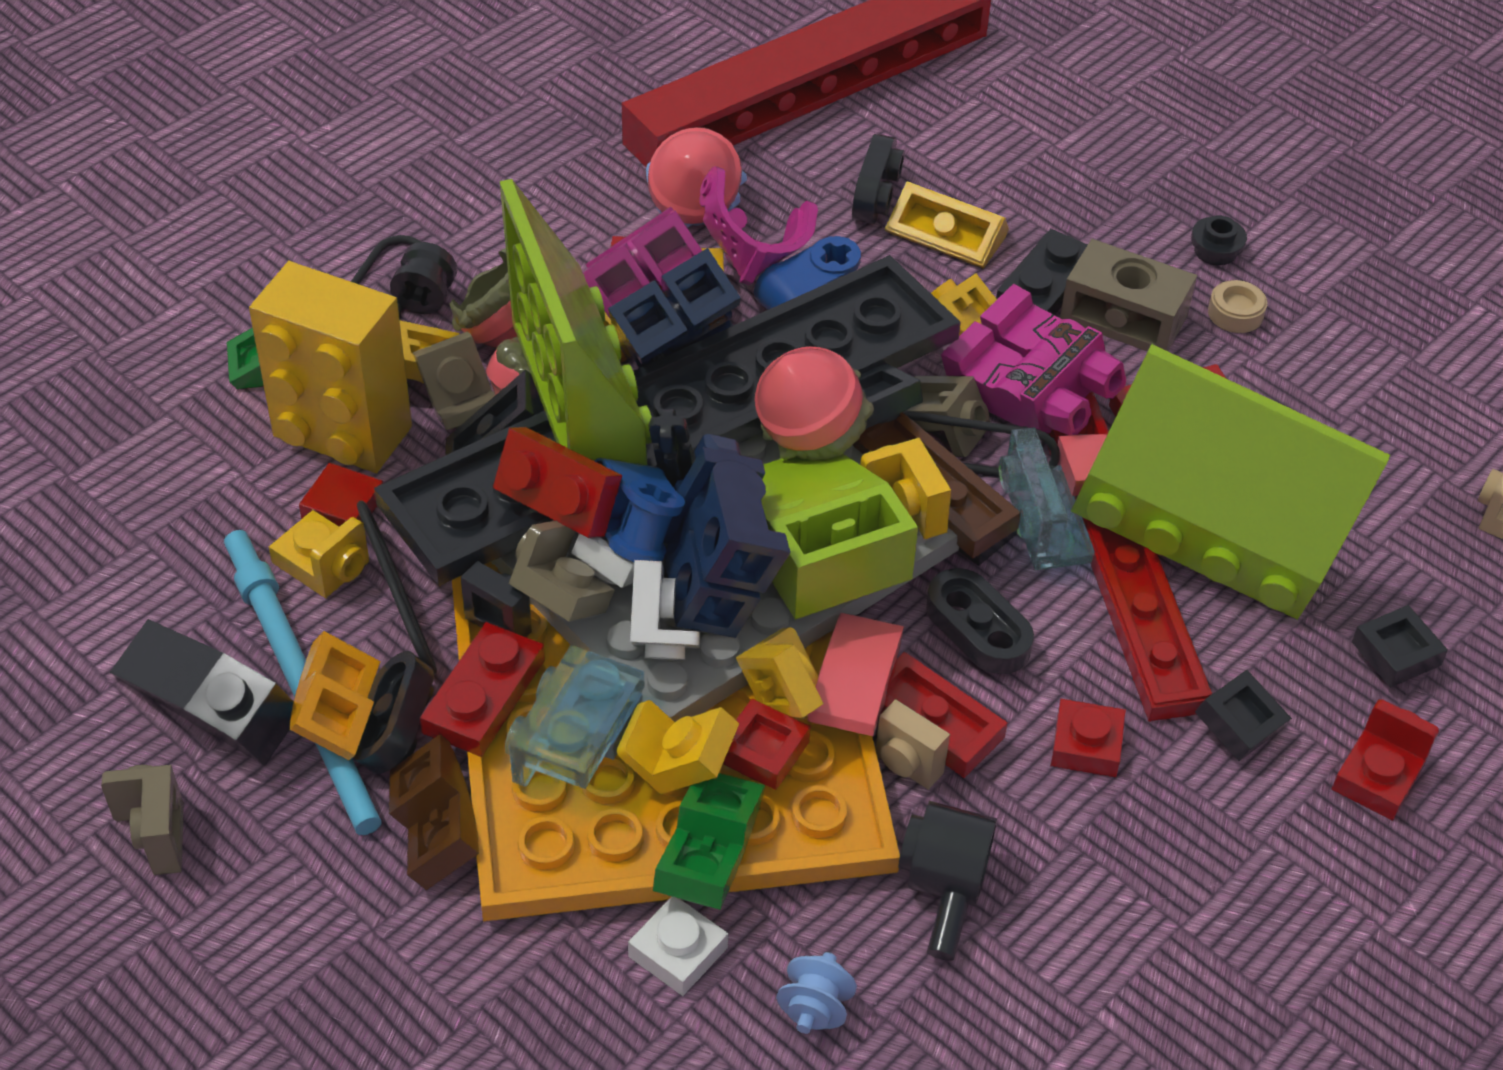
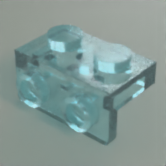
[999,427,1095,570]
[505,645,645,789]

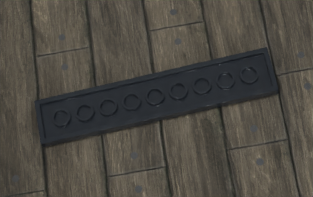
[374,255,961,586]

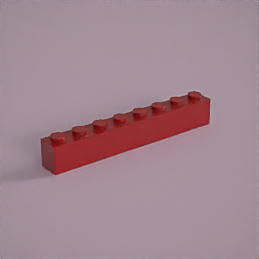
[622,0,991,167]

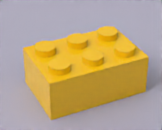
[249,260,412,474]

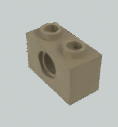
[1060,239,1197,351]

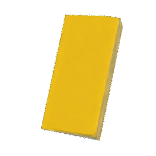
[885,181,1009,269]

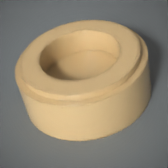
[1208,280,1267,333]

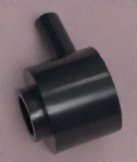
[898,801,998,961]

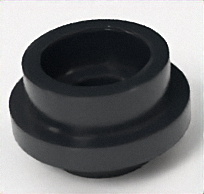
[1191,215,1247,265]

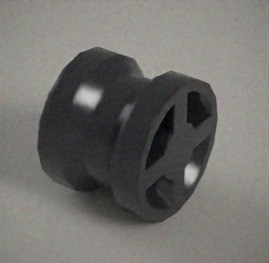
[390,242,457,314]

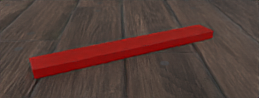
[1046,391,1212,722]

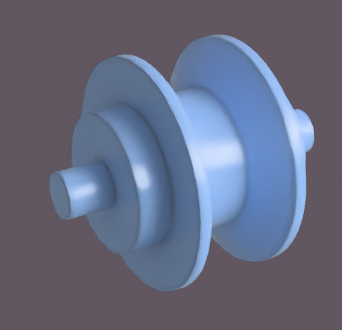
[776,952,857,1034]

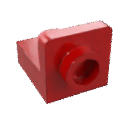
[1331,699,1439,821]

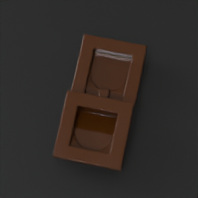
[389,734,479,891]

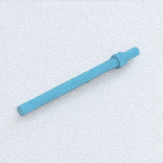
[224,530,382,835]

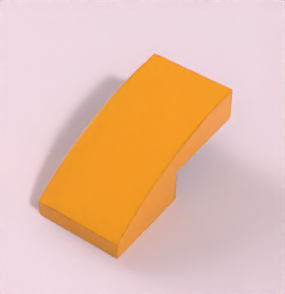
[290,631,381,760]

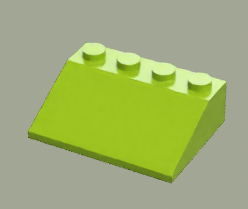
[500,179,652,465]
[1071,344,1390,620]

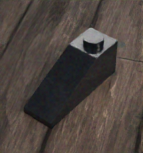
[110,619,294,766]

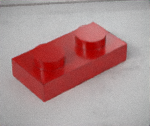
[493,427,622,538]
[420,622,545,757]
[881,651,1008,778]

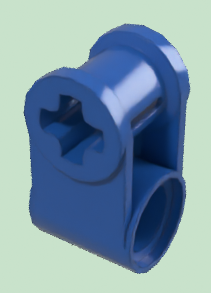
[753,236,861,310]
[595,458,685,562]

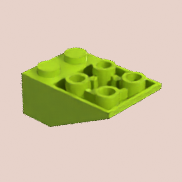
[761,454,918,620]

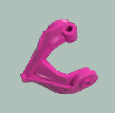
[699,166,818,286]

